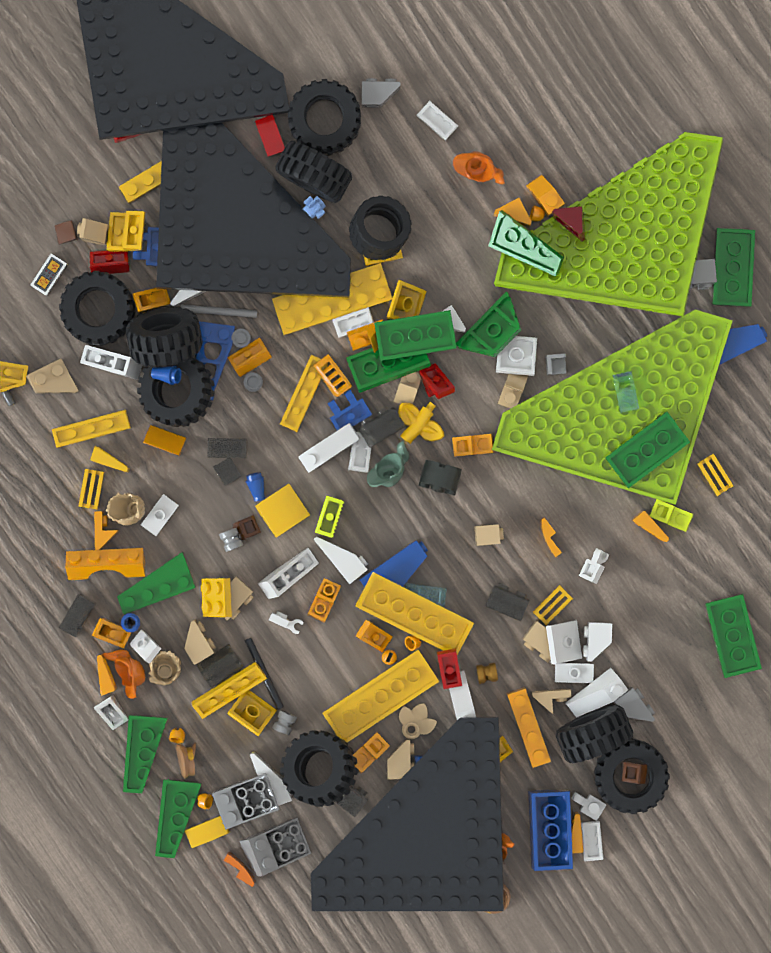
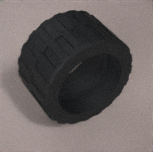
[349,195,412,260]

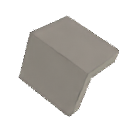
[545,353,566,375]

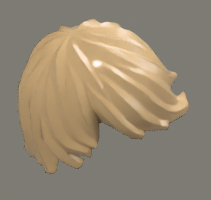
[106,492,145,526]
[149,650,181,685]

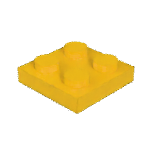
[201,578,232,617]

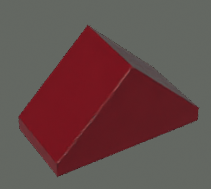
[552,206,585,242]

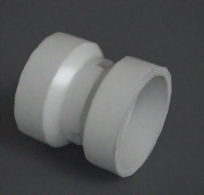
[219,528,243,552]
[272,710,297,735]

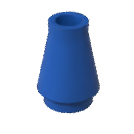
[151,366,182,385]
[245,472,265,502]
[121,613,140,632]

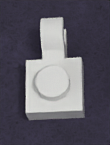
[579,548,609,584]
[269,611,304,634]
[571,792,606,821]

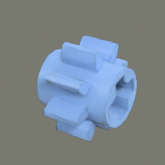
[303,196,326,219]

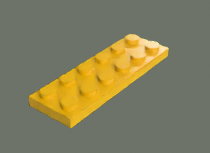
[272,263,393,335]
[355,572,474,655]
[322,649,439,742]

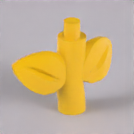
[398,402,444,444]

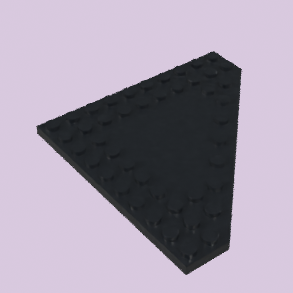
[76,0,289,140]
[156,122,351,298]
[311,717,504,911]

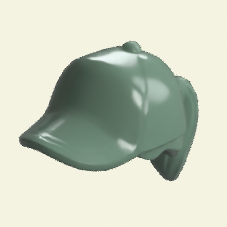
[367,441,409,487]

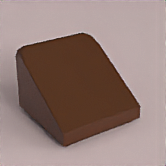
[55,220,78,244]
[232,515,261,541]
[622,762,647,784]

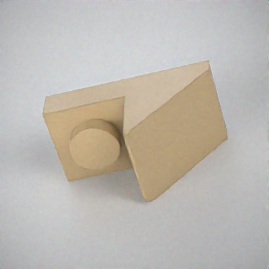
[394,371,421,404]
[497,374,528,409]
[531,688,571,714]

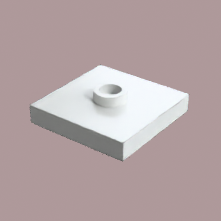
[496,336,537,376]
[546,620,582,664]

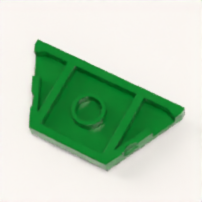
[456,292,522,357]

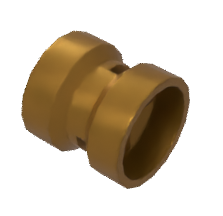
[476,662,498,684]

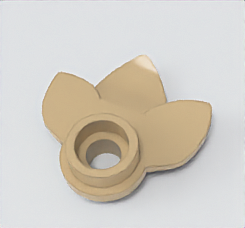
[399,703,437,739]

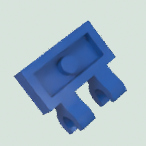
[133,227,159,266]
[327,390,372,431]

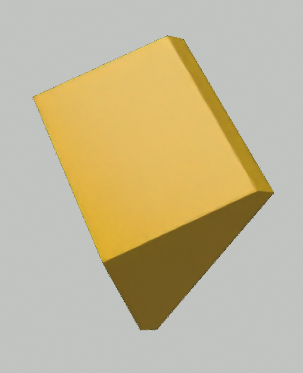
[387,280,427,320]
[227,690,277,736]

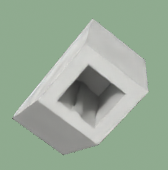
[583,622,612,661]

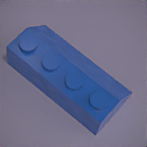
[528,790,573,871]

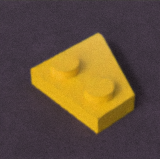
[0,361,28,392]

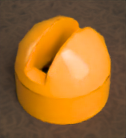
[530,205,545,222]
[405,635,421,651]
[382,649,397,665]
[169,728,185,743]
[197,793,213,810]

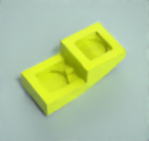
[650,499,693,532]

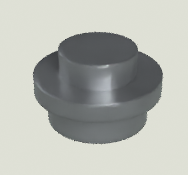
[231,329,251,348]
[243,372,263,392]

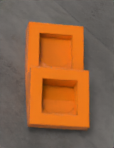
[224,852,255,887]

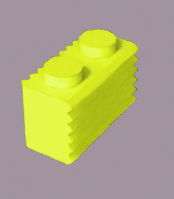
[315,496,344,538]

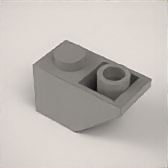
[362,78,400,108]
[614,687,655,722]

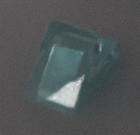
[612,371,639,413]

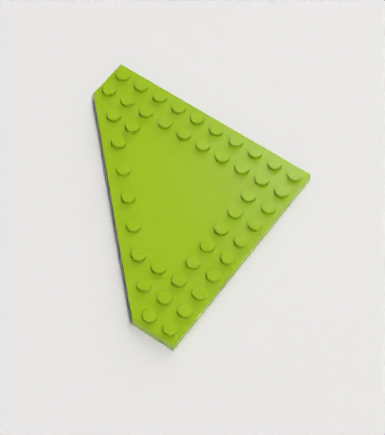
[494,132,723,317]
[492,309,733,505]

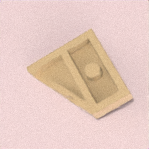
[26,359,78,393]

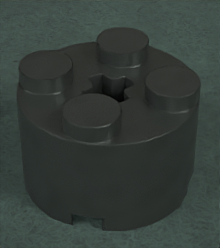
[418,460,462,496]

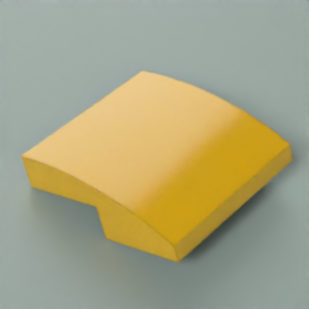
[106,211,146,251]
[255,484,310,538]

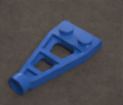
[196,321,235,401]

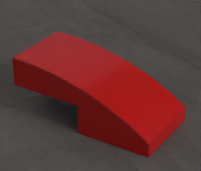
[255,115,285,157]

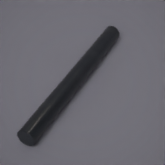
[244,637,284,710]

